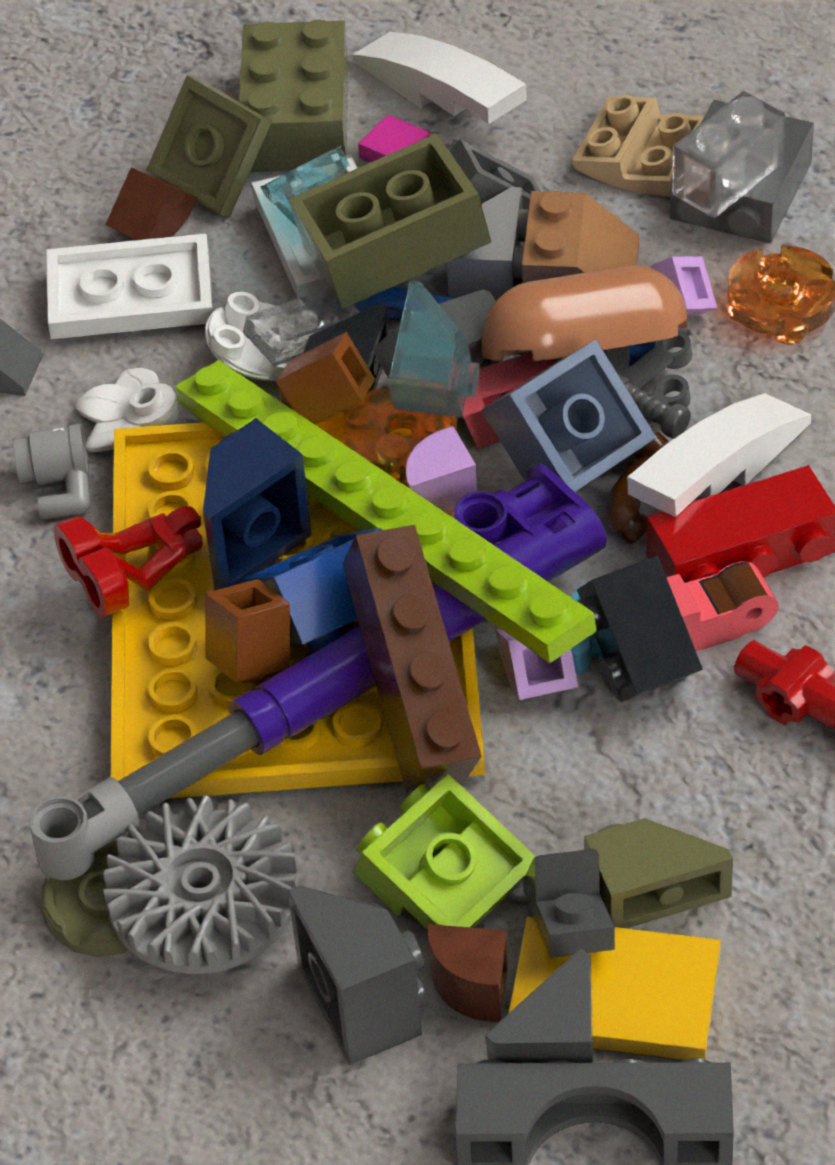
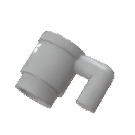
[13,423,90,520]

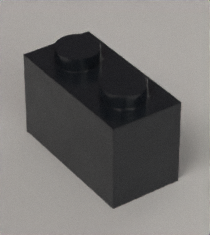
[577,555,703,702]

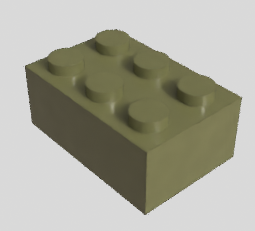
[239,20,349,172]
[288,133,492,309]

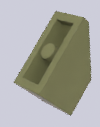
[584,818,733,928]

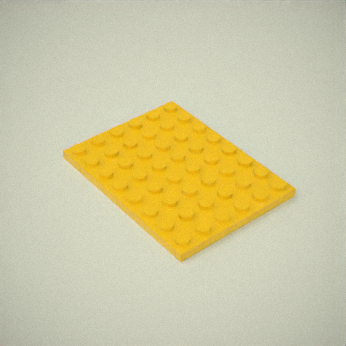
[111,404,485,799]

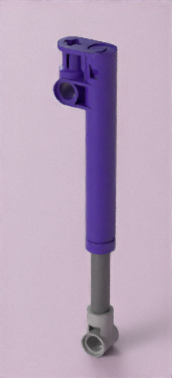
[29,464,607,880]

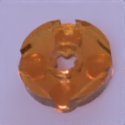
[727,246,835,344]
[344,376,458,482]

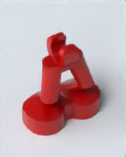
[54,506,203,618]

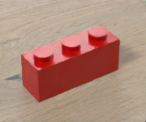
[646,465,835,583]

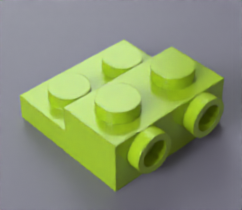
[353,774,536,930]

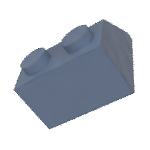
[481,339,657,492]

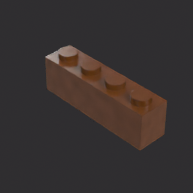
[342,525,482,793]

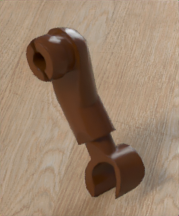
[608,432,669,544]

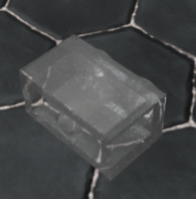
[673,91,786,218]

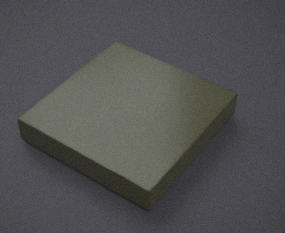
[146,75,272,217]

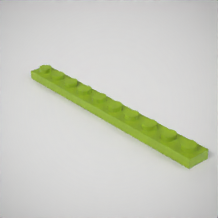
[174,360,596,663]

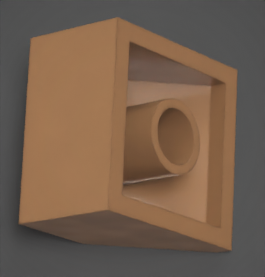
[522,191,639,283]

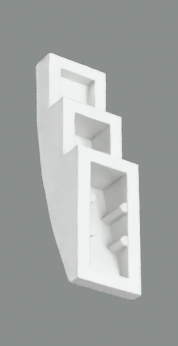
[353,31,527,124]
[627,393,811,517]

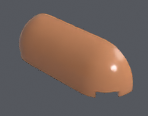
[482,265,688,361]

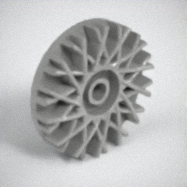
[103,795,298,974]

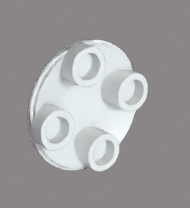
[205,292,311,381]

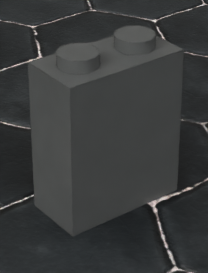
[670,100,814,244]

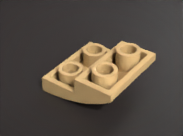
[571,95,704,197]

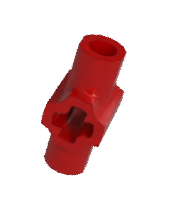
[734,640,835,730]

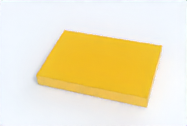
[509,917,721,1060]

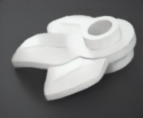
[75,368,179,452]

